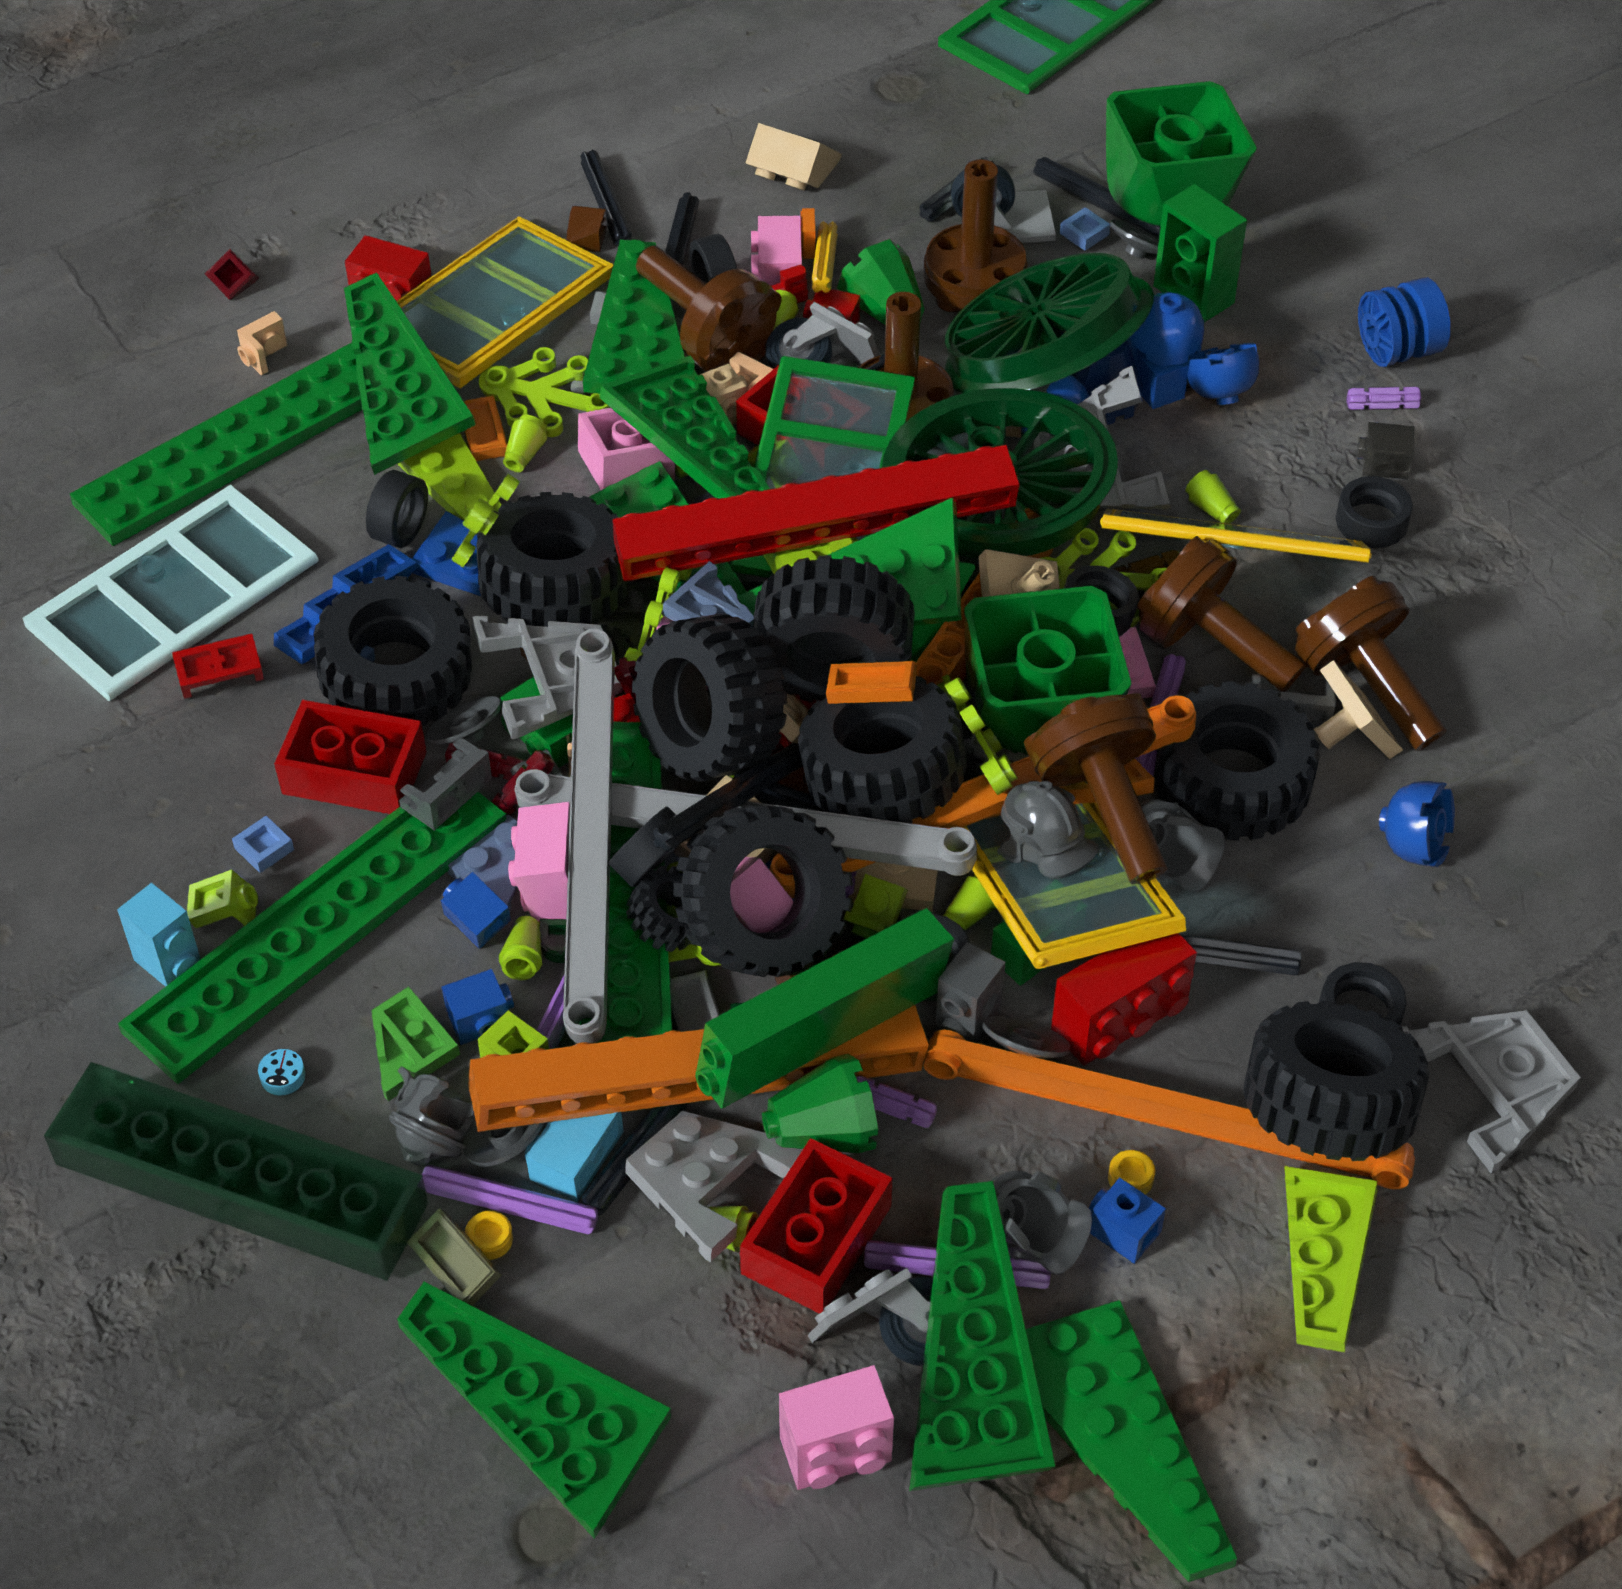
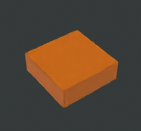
[800,208,816,259]

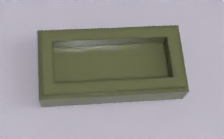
[407,1208,502,1306]

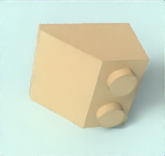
[746,123,842,191]

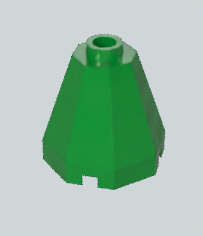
[837,239,925,325]
[762,1054,878,1153]

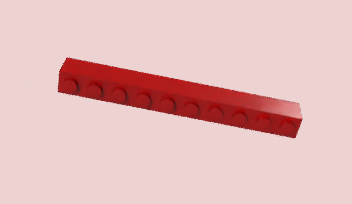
[613,445,1019,581]

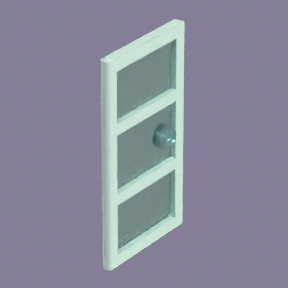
[23,485,319,701]

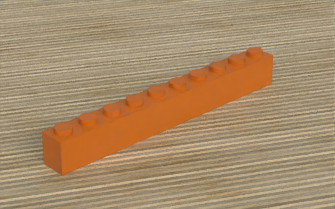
[468,1005,929,1132]

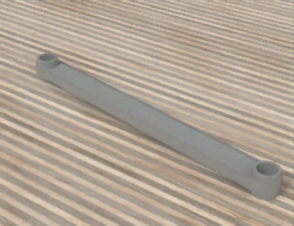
[563,629,615,1043]
[515,769,977,876]

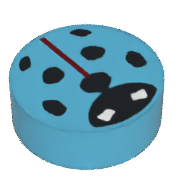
[258,1049,306,1096]

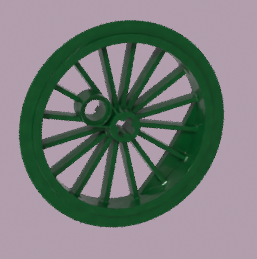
[944,253,1154,393]
[882,388,1118,558]

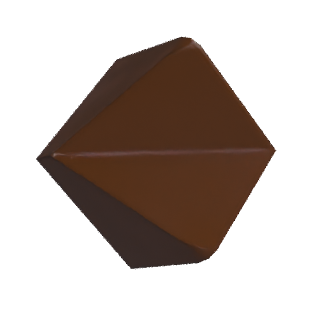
[566,206,607,252]

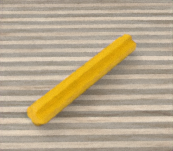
[812,221,838,293]

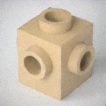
[699,364,748,424]

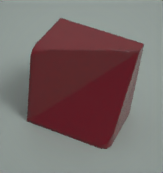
[204,249,259,300]

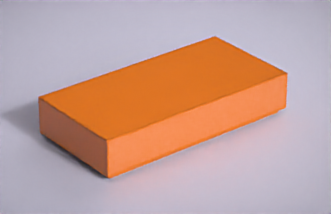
[464,395,508,462]
[826,661,917,704]

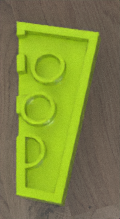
[397,433,501,521]
[1284,1166,1377,1353]

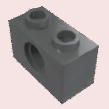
[935,942,1005,1043]

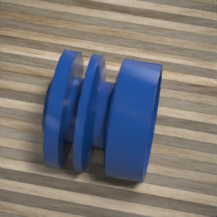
[1358,277,1451,367]

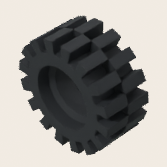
[626,865,691,952]

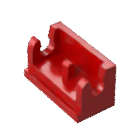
[172,633,264,699]

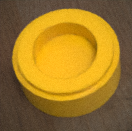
[1108,1150,1156,1195]
[465,1211,513,1260]

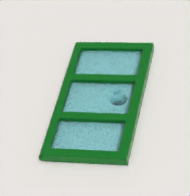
[938,0,1155,94]
[729,356,915,578]

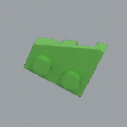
[371,986,460,1101]

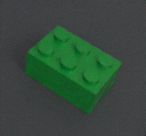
[1153,184,1247,323]

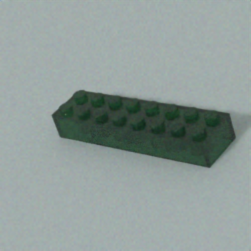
[44,1062,429,1281]

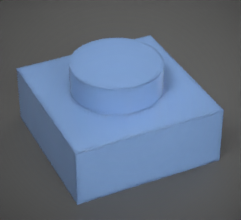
[1060,207,1110,251]
[232,816,294,873]

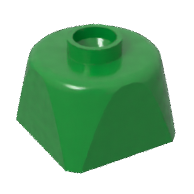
[1106,81,1257,226]
[964,586,1132,756]

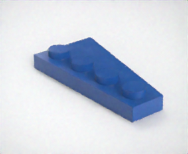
[412,511,482,597]

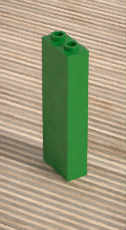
[695,908,954,1109]

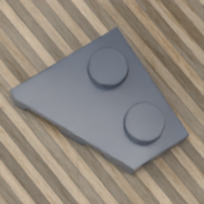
[662,562,754,628]
[448,814,518,912]

